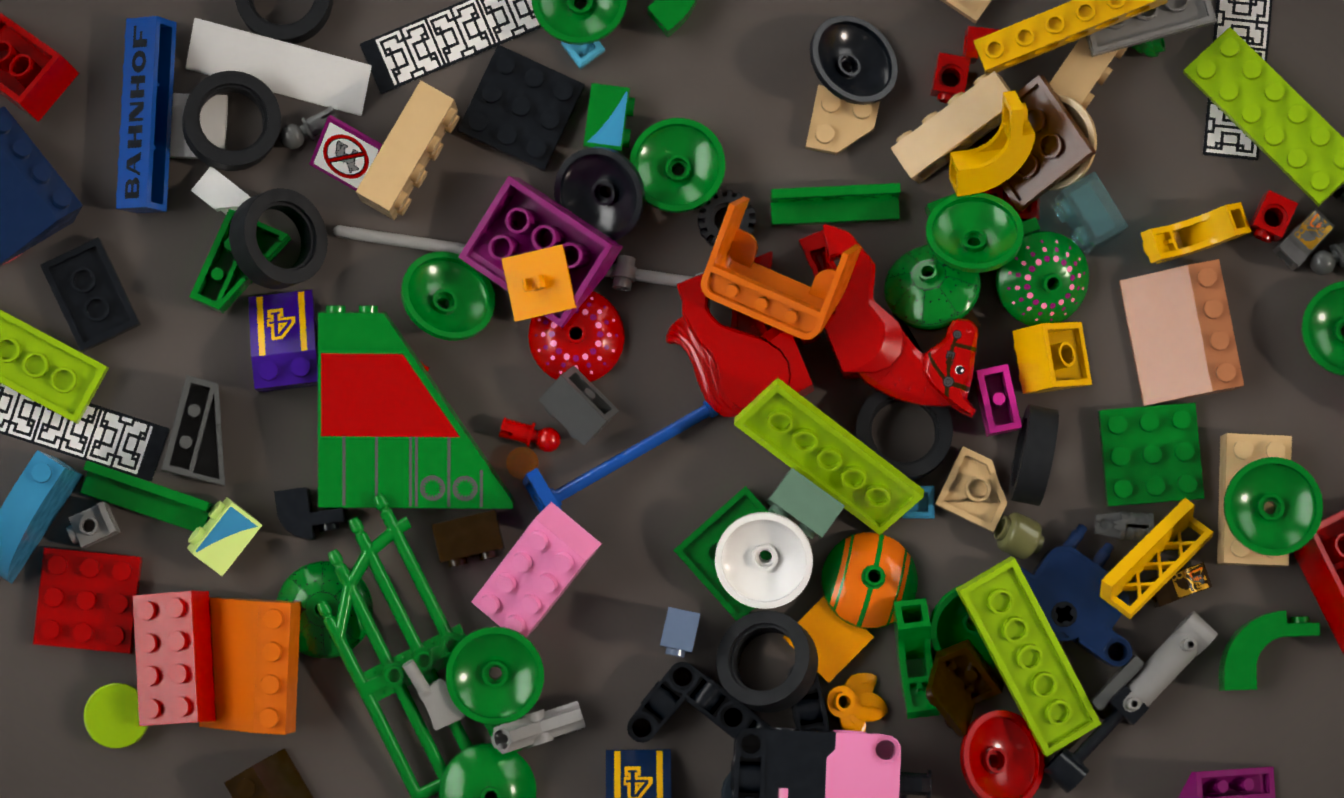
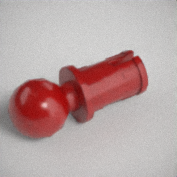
[499,417,561,452]

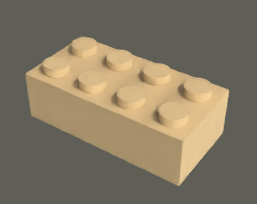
[356,80,460,220]
[1217,433,1292,567]

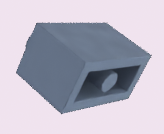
[660,607,700,658]

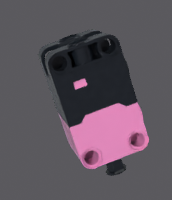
[730,727,932,798]

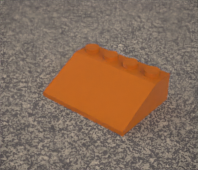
[199,597,301,735]

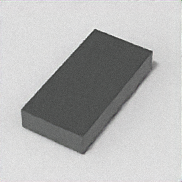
[1089,655,1144,710]

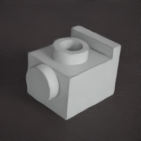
[66,501,121,548]

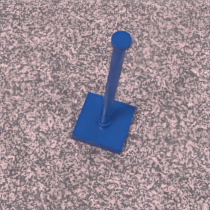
[522,400,718,512]

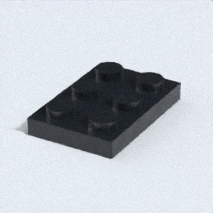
[40,237,141,352]

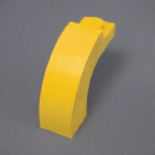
[949,90,1035,197]
[1140,202,1251,264]

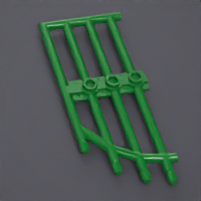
[316,493,522,798]

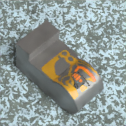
[1272,208,1335,270]

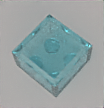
[1053,171,1128,255]

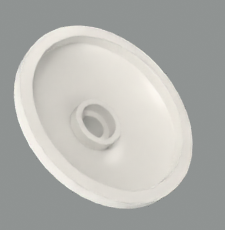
[715,512,813,609]

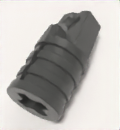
[1094,511,1154,541]

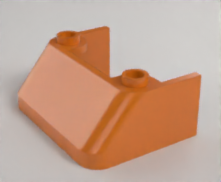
[701,196,862,340]

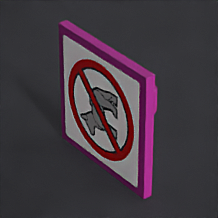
[309,115,383,191]

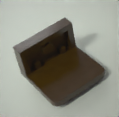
[926,639,1004,737]

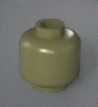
[994,512,1044,560]

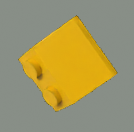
[1012,322,1092,394]

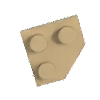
[805,85,880,155]
[934,446,1007,533]

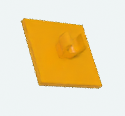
[502,244,577,322]

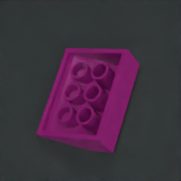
[458,176,623,328]

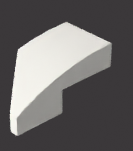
[191,166,251,215]

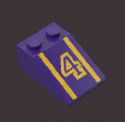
[248,289,318,393]

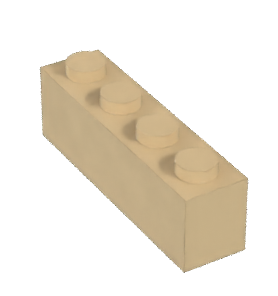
[1049,36,1128,109]
[891,71,1011,184]

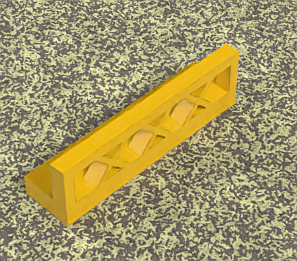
[1099,498,1213,619]

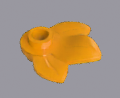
[826,673,888,732]

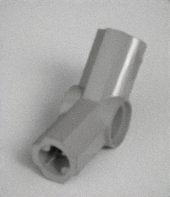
[491,701,586,754]

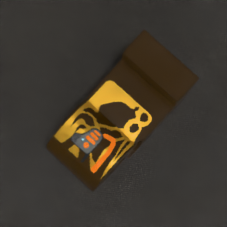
[1145,562,1212,608]

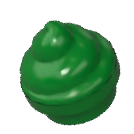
[1131,38,1165,58]

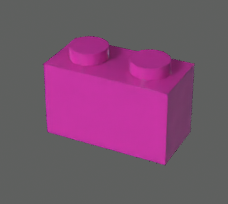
[973,364,1022,437]

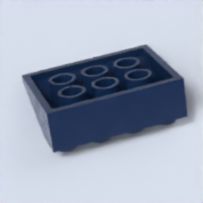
[0,106,83,266]

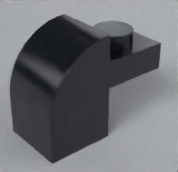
[274,487,347,540]

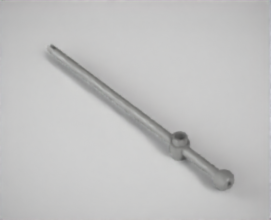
[333,225,704,291]

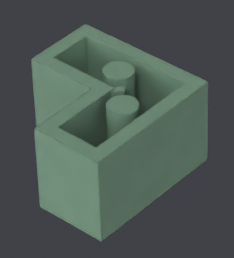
[766,468,845,540]

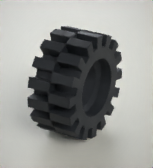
[698,190,756,245]

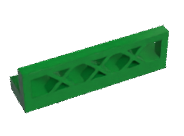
[770,183,901,226]
[80,460,214,531]

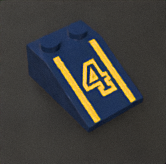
[606,749,671,798]

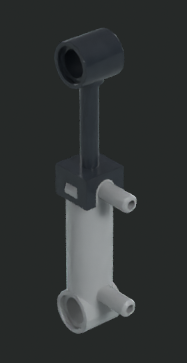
[1043,611,1218,793]

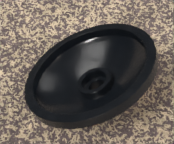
[810,16,898,105]
[554,146,645,241]

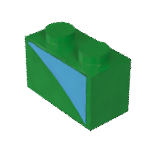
[583,83,635,154]

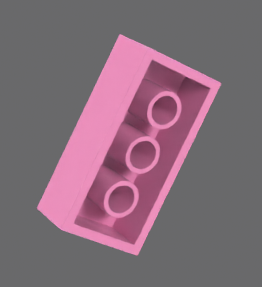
[471,502,601,638]

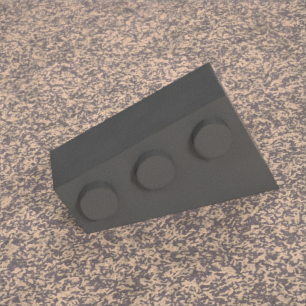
[161,375,225,487]

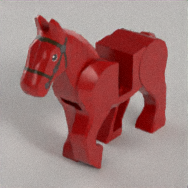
[666,224,978,418]

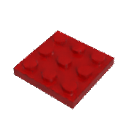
[33,547,143,654]

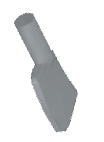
[402,659,465,730]

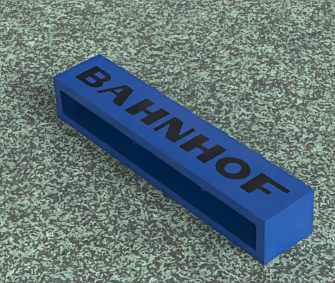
[116,16,177,214]

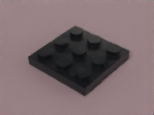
[457,45,585,172]

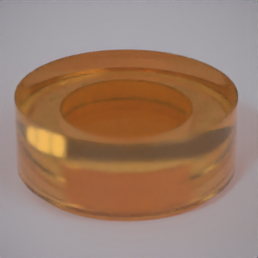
[506,447,539,480]

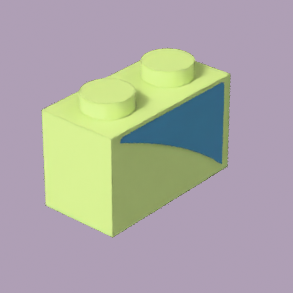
[187,497,262,576]

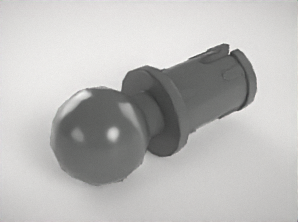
[280,106,337,149]
[1310,242,1344,275]

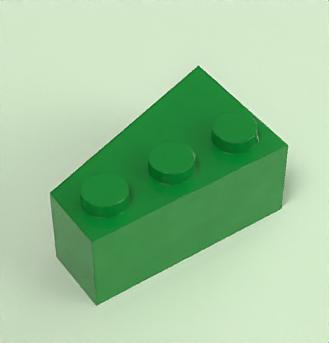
[189,209,292,314]

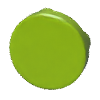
[84,683,148,748]

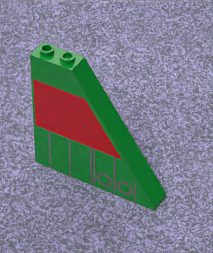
[318,305,514,509]

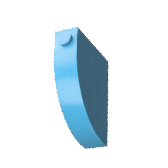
[0,450,84,584]

